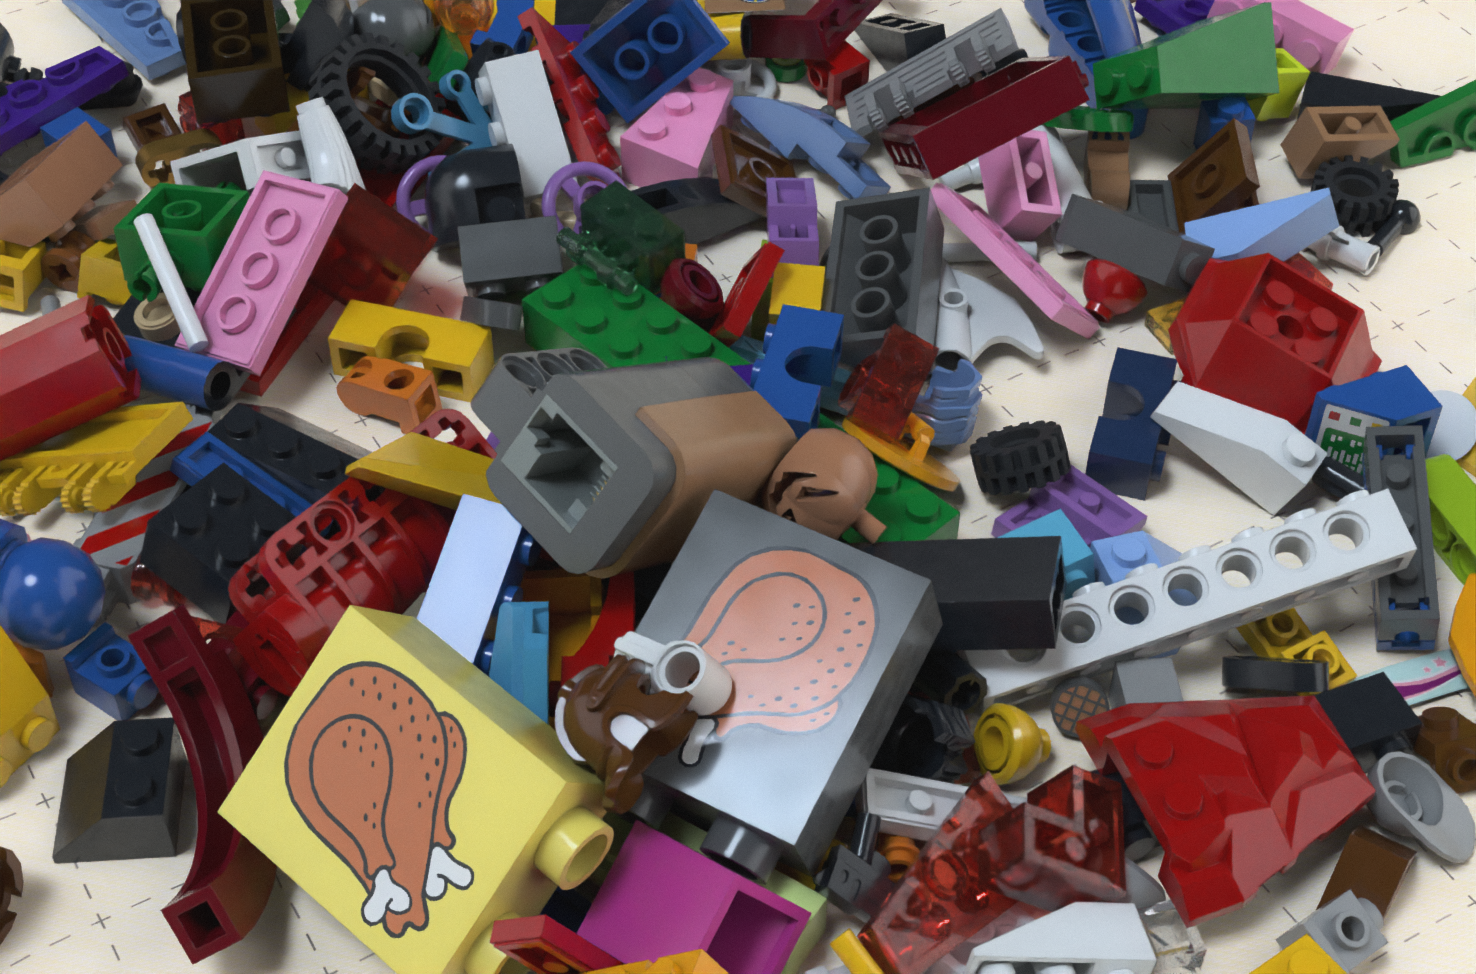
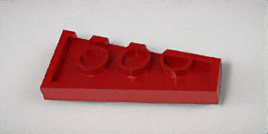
[517,7,621,192]

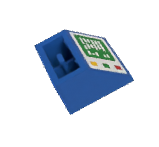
[1305,365,1443,475]

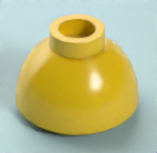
[973,703,1051,785]

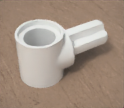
[614,631,732,715]

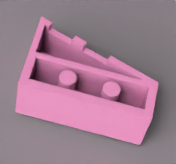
[620,67,733,188]

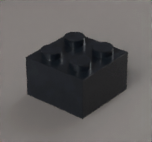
[139,462,302,625]

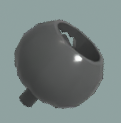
[352,0,436,79]

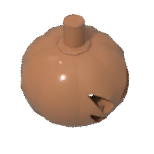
[761,428,887,544]

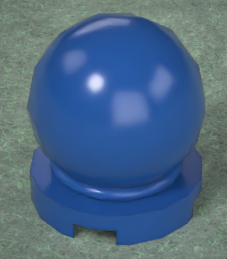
[0,519,105,650]

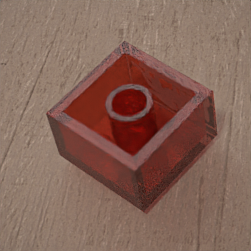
[307,183,438,308]

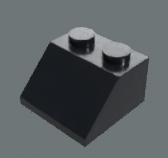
[52,717,187,864]

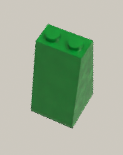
[1093,2,1279,109]

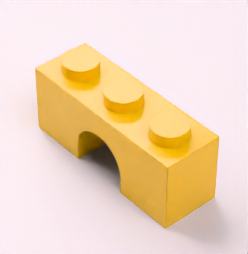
[328,299,495,402]

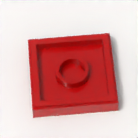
[709,242,785,348]

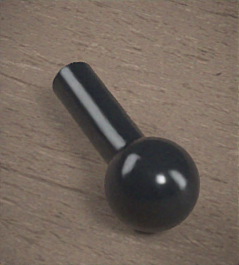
[1367,199,1421,257]

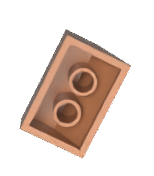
[0,121,123,247]

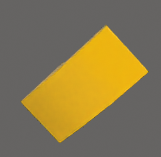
[1236,608,1357,696]

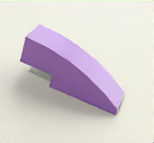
[766,178,819,278]

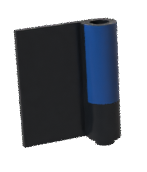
[113,287,297,411]

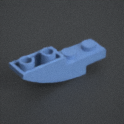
[730,96,891,199]

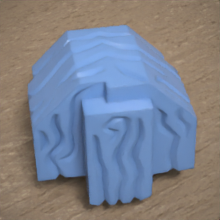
[902,359,983,453]

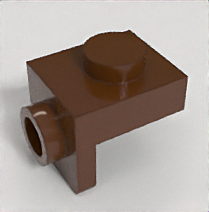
[1413,706,1476,794]

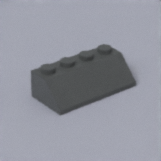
[821,187,945,380]

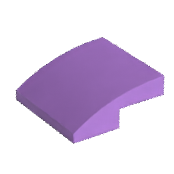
[991,465,1148,548]

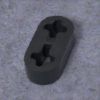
[1222,656,1329,692]

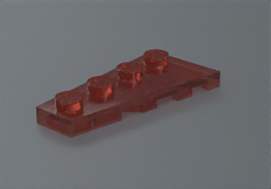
[857,771,1056,974]

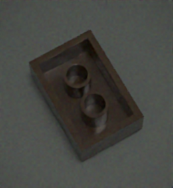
[180,0,290,124]

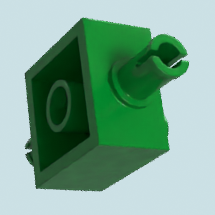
[113,181,249,302]

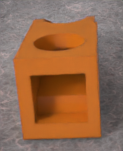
[336,356,442,434]

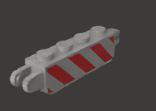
[73,403,222,628]

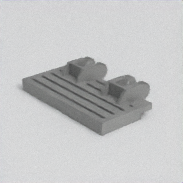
[845,8,1019,137]

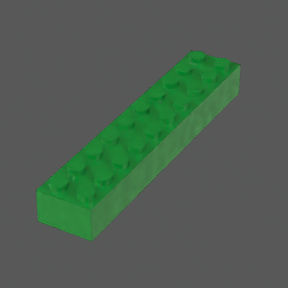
[522,254,960,543]

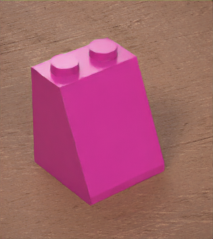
[576,820,812,974]

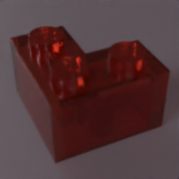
[978,765,1126,912]

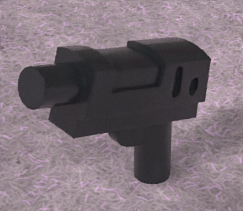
[813,812,930,947]

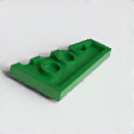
[1389,80,1476,168]

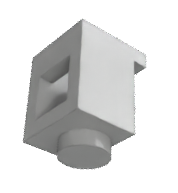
[1275,889,1389,974]

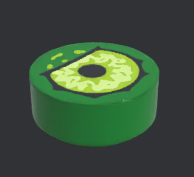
[764,58,808,83]

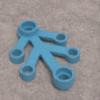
[391,69,493,178]

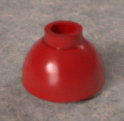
[1082,259,1148,323]

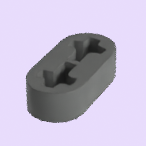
[460,296,523,330]

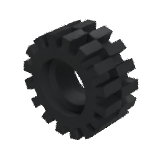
[1310,155,1399,237]

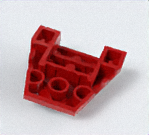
[1075,696,1376,928]

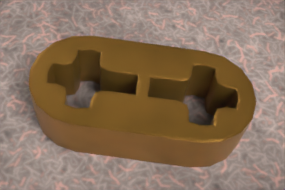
[135,129,223,188]

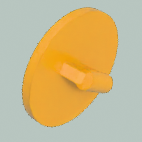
[841,411,960,492]

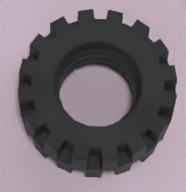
[970,420,1071,495]

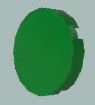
[1042,106,1135,132]

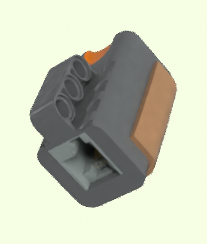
[470,347,798,579]

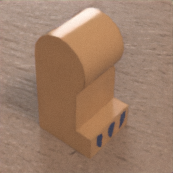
[1083,131,1130,210]

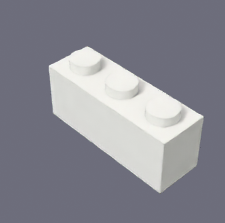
[475,50,578,204]

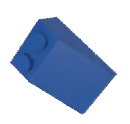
[570,0,730,124]

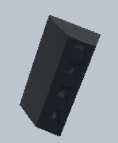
[207,403,386,536]

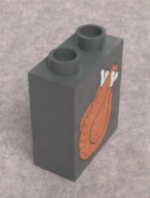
[613,489,943,885]

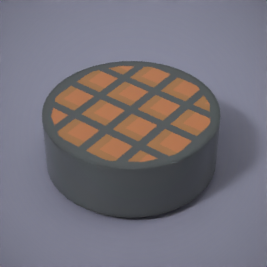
[1050,676,1109,737]

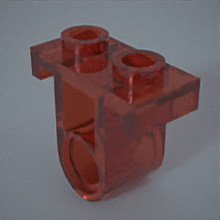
[838,323,940,444]

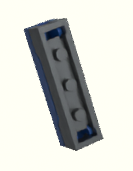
[1362,425,1440,650]

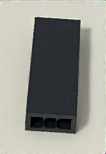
[844,536,1067,651]

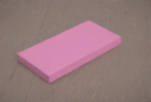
[174,170,348,376]
[931,182,1100,339]

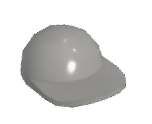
[1366,751,1476,863]

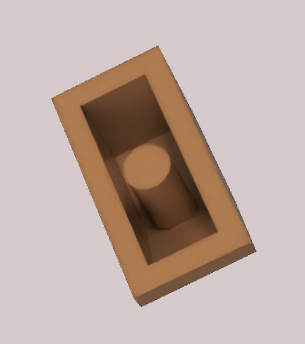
[1280,106,1400,179]

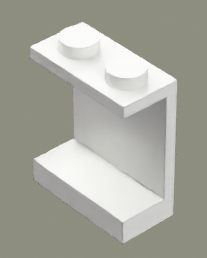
[170,131,311,197]

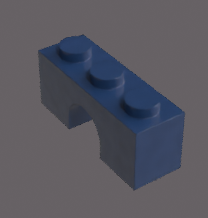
[1085,347,1181,501]

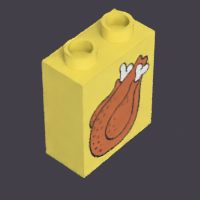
[217,605,614,974]

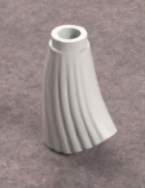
[296,96,367,201]

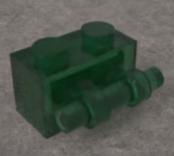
[556,180,686,296]

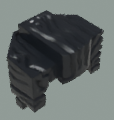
[870,694,976,784]

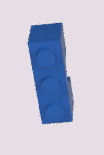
[750,304,844,441]

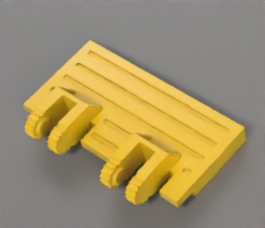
[0,401,193,517]

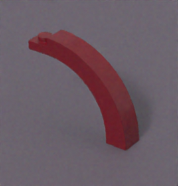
[127,604,278,965]

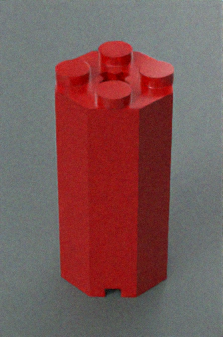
[0,295,141,461]

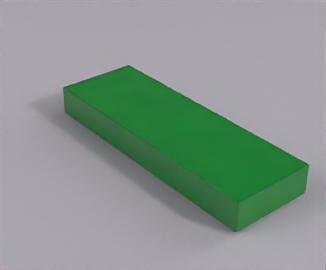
[422,24,469,94]

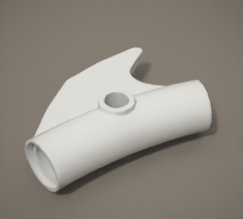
[931,256,1044,376]

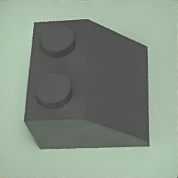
[458,215,564,300]

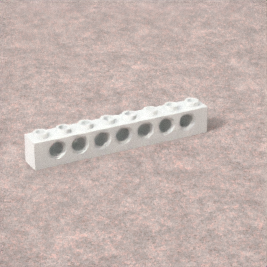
[959,489,1417,714]

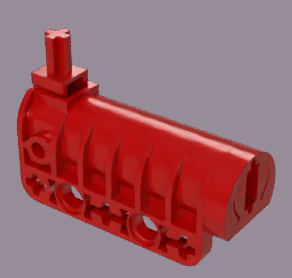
[228,409,549,697]

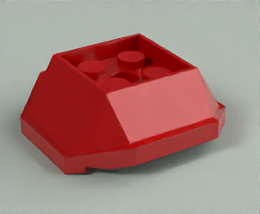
[1168,253,1382,435]

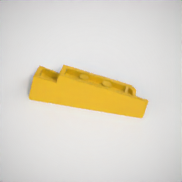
[345,432,502,511]

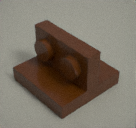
[1167,118,1260,235]

